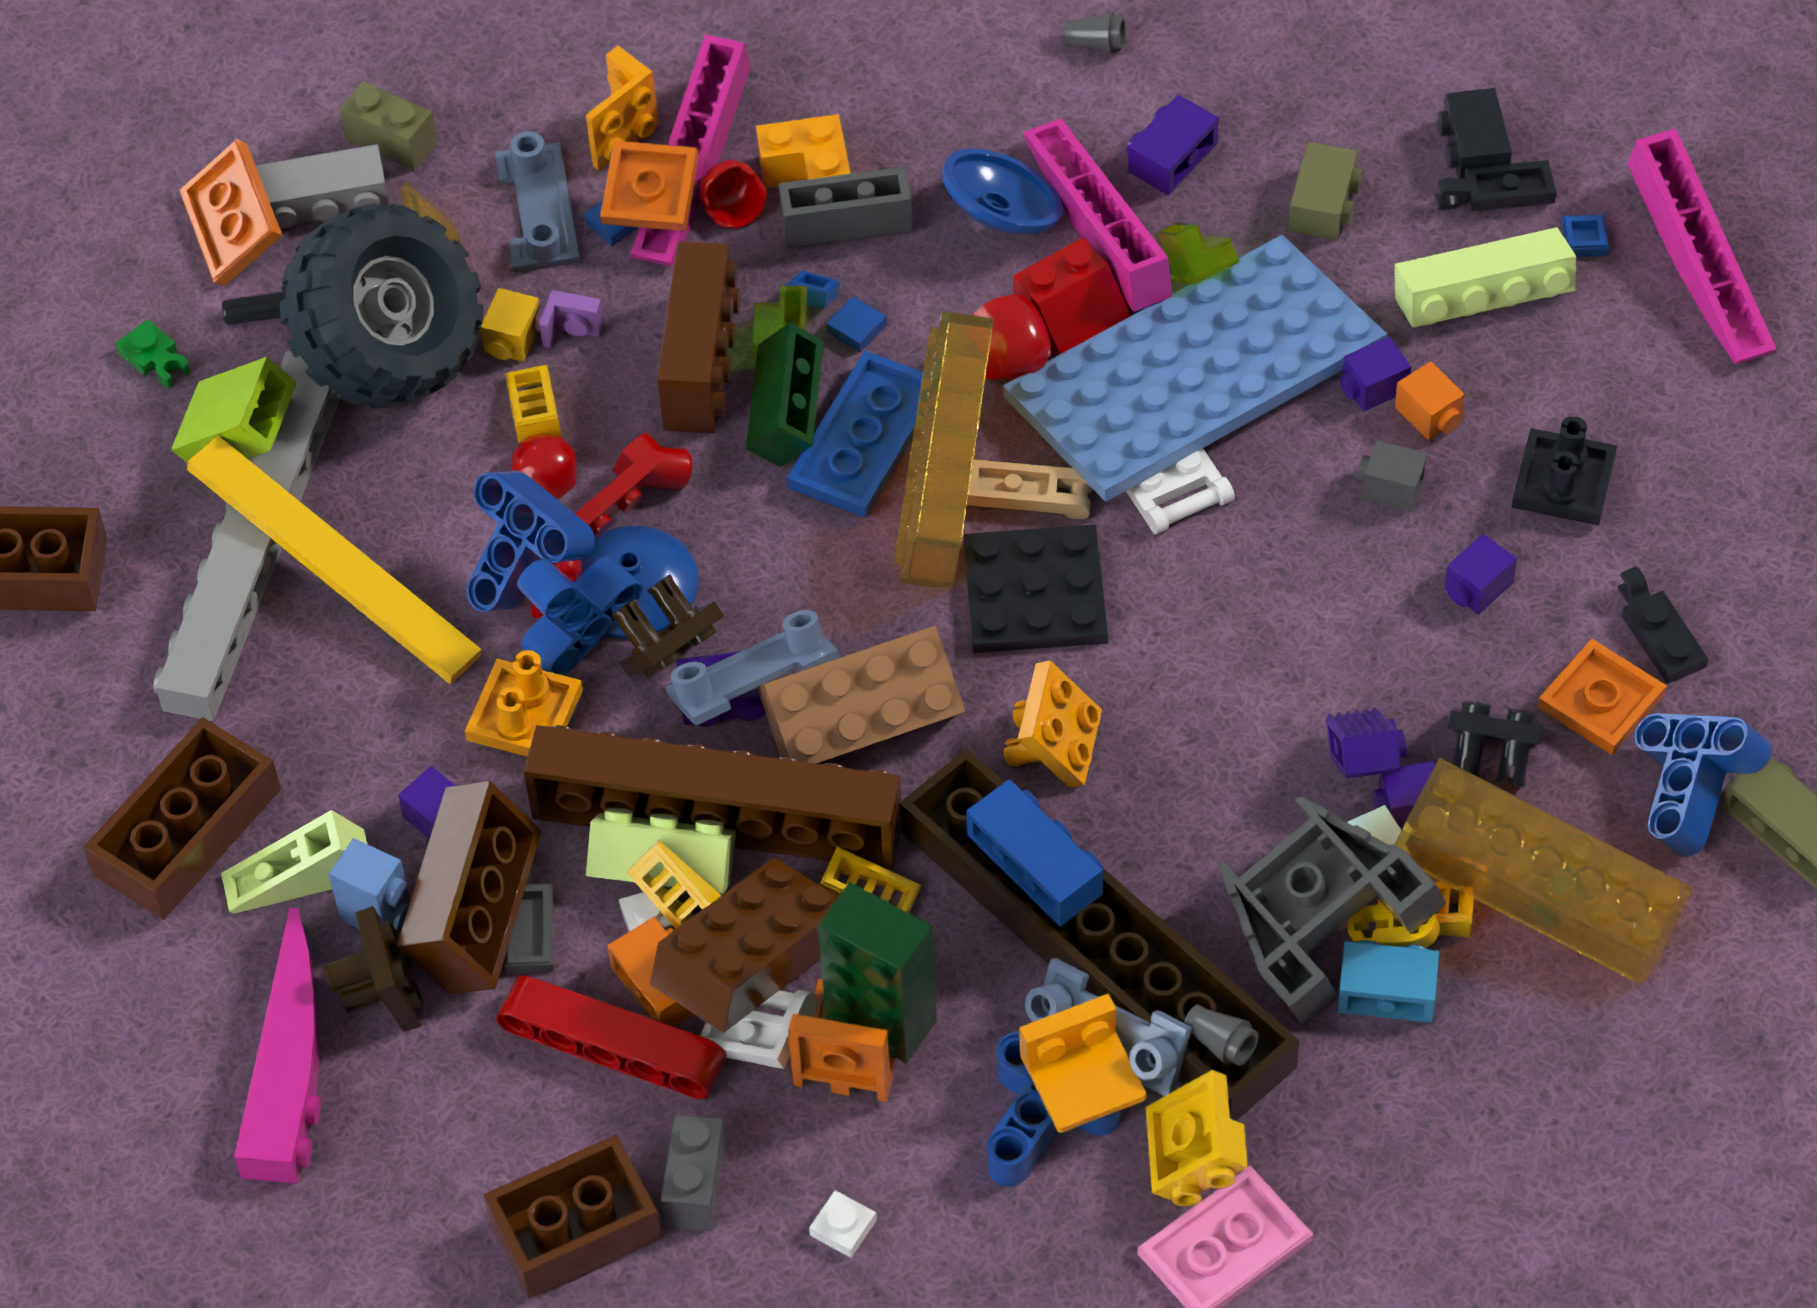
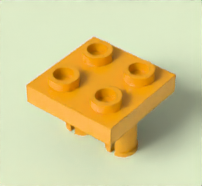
[465,650,583,757]
[1003,660,1102,788]

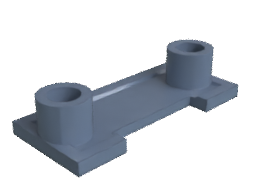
[495,131,580,272]
[665,610,840,726]
[1025,958,1192,1096]

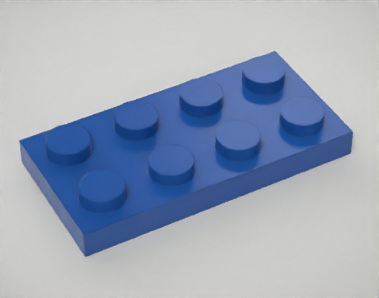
[787,351,943,518]

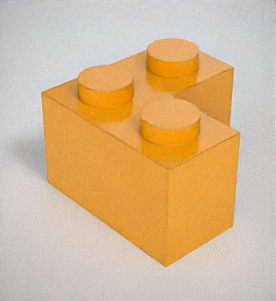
[756,114,851,189]

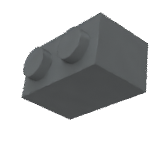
[661,1115,726,1231]

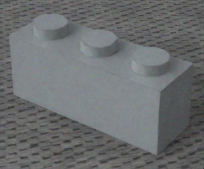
[256,144,389,229]

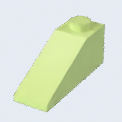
[221,810,368,914]

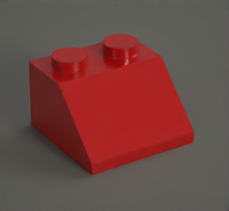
[1013,237,1131,356]

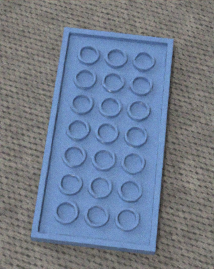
[1003,235,1387,502]

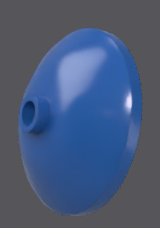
[942,149,1063,235]
[581,526,698,639]

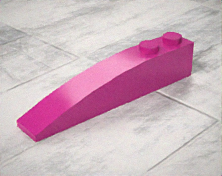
[631,34,751,267]
[1023,118,1172,312]
[1627,128,1777,365]
[235,908,321,1184]

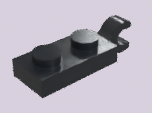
[1436,160,1557,211]
[1618,566,1709,684]

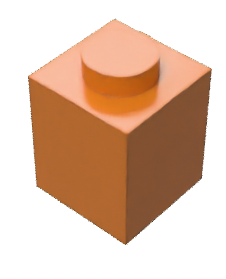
[1395,361,1465,441]

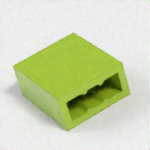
[171,357,297,463]

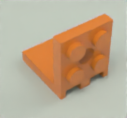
[788,979,897,1103]

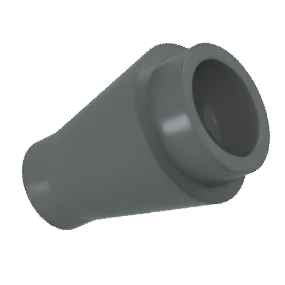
[1064,12,1126,53]
[1184,1005,1258,1065]

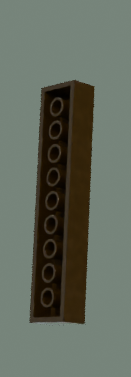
[899,748,1299,1121]

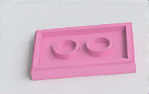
[1138,1166,1313,1308]

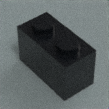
[1437,88,1512,178]

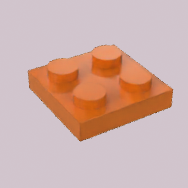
[600,141,699,231]
[1537,638,1667,756]

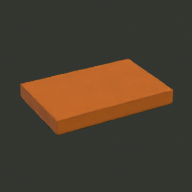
[180,139,283,286]

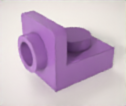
[535,290,604,349]

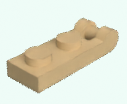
[966,459,1093,519]

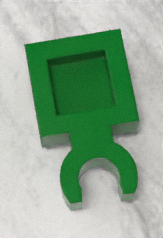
[115,319,191,388]

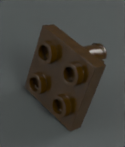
[611,574,724,677]
[323,906,424,1032]

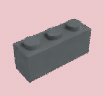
[779,167,913,248]

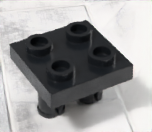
[1512,416,1617,526]
[1448,700,1545,787]

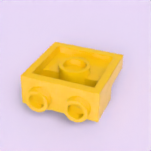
[1146,1070,1248,1206]

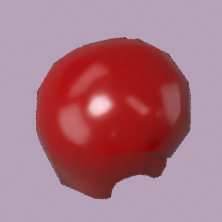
[699,160,767,229]
[511,433,577,498]

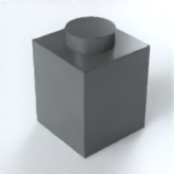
[1357,440,1428,512]

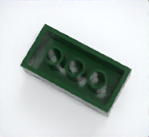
[818,882,937,1064]

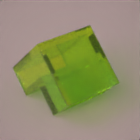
[1154,222,1240,285]
[752,286,809,360]

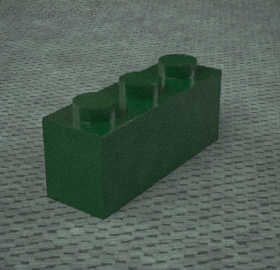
[746,322,824,467]

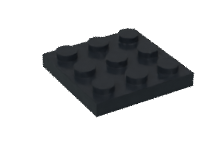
[963,524,1108,653]

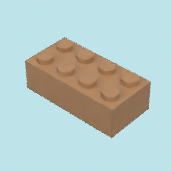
[757,625,966,764]

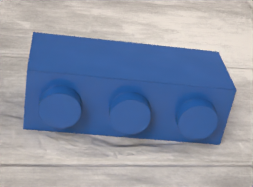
[967,779,1104,926]

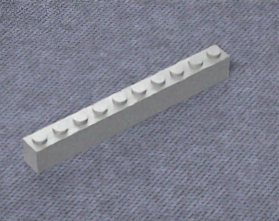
[153,351,340,721]

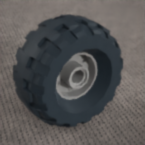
[280,203,484,408]

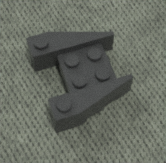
[1218,795,1446,1025]

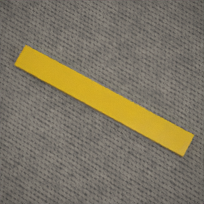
[187,435,482,685]

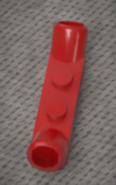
[552,432,692,583]

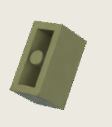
[340,81,438,171]
[1288,142,1363,241]

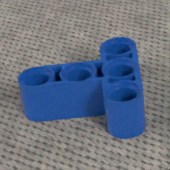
[467,471,595,612]
[517,555,643,676]
[1634,713,1772,857]
[987,1032,1122,1187]

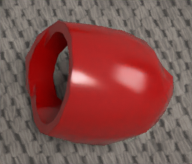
[964,294,1051,380]

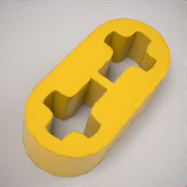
[1347,904,1440,948]

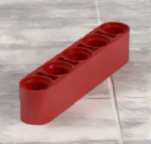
[496,976,727,1100]

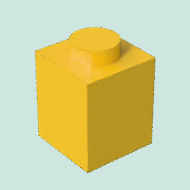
[480,288,540,362]

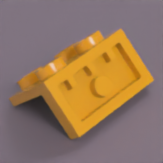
[586,46,659,171]
[1019,994,1146,1133]

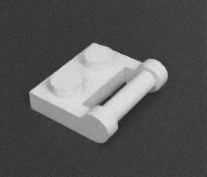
[1126,448,1235,535]
[700,990,817,1069]

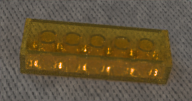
[894,311,994,590]
[1394,758,1693,985]

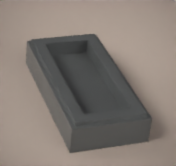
[505,883,554,973]

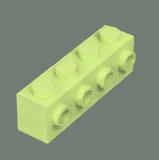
[1395,227,1576,328]

